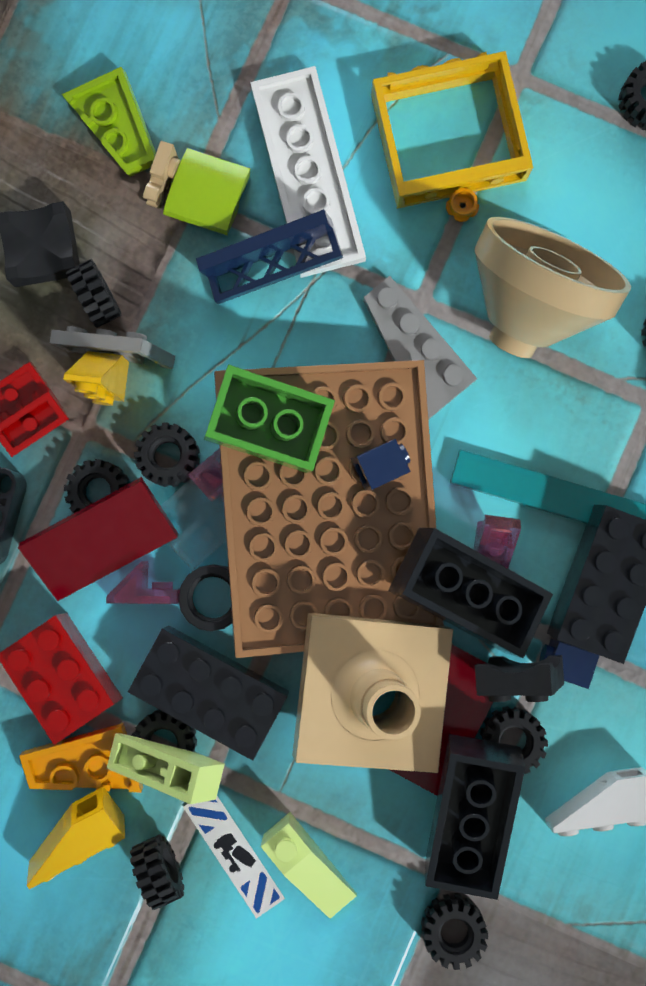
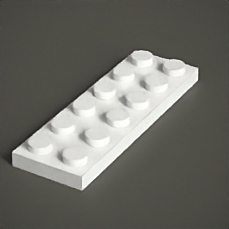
[250,66,366,278]

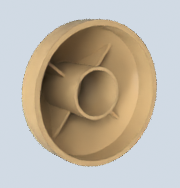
[474,217,631,358]

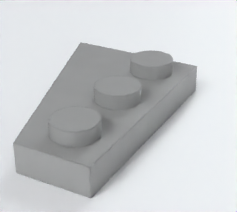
[49,326,175,369]

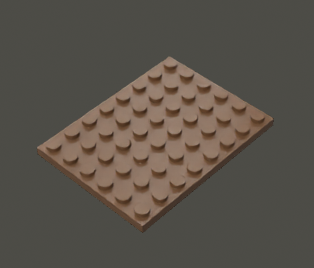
[214,360,444,658]

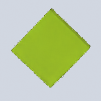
[163,148,250,235]

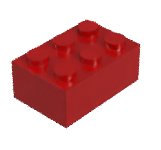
[0,613,123,745]

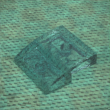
[161,473,226,571]

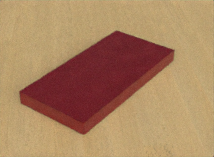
[18,477,178,602]
[389,644,493,796]

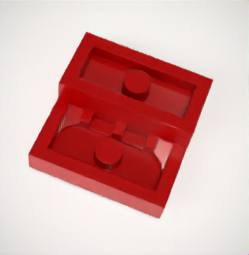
[0,361,69,457]

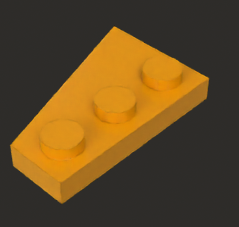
[19,723,143,793]

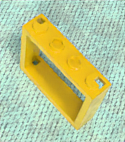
[371,51,533,209]

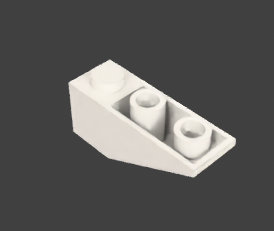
[545,767,646,836]

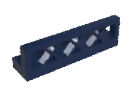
[196,209,343,304]

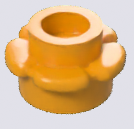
[446,188,479,222]

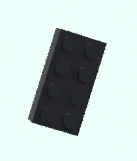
[547,504,646,664]
[388,527,553,658]
[128,626,289,761]
[425,734,525,900]

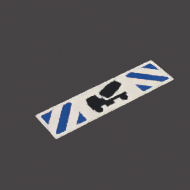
[183,796,285,919]

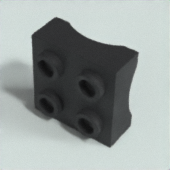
[0,201,80,287]
[475,655,564,702]

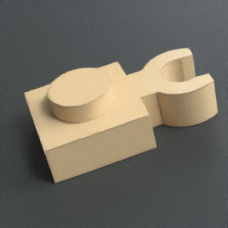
[143,141,181,209]

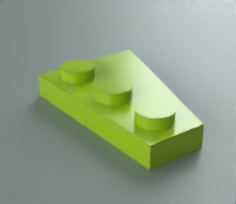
[62,67,156,177]

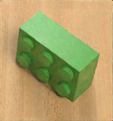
[204,364,335,473]

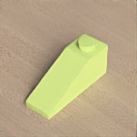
[106,733,225,804]
[261,812,357,919]

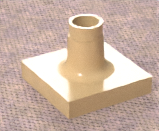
[292,613,453,773]

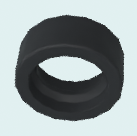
[178,564,232,631]

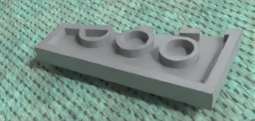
[363,276,477,420]

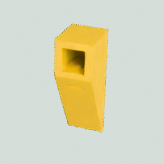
[63,351,129,406]
[27,786,125,890]

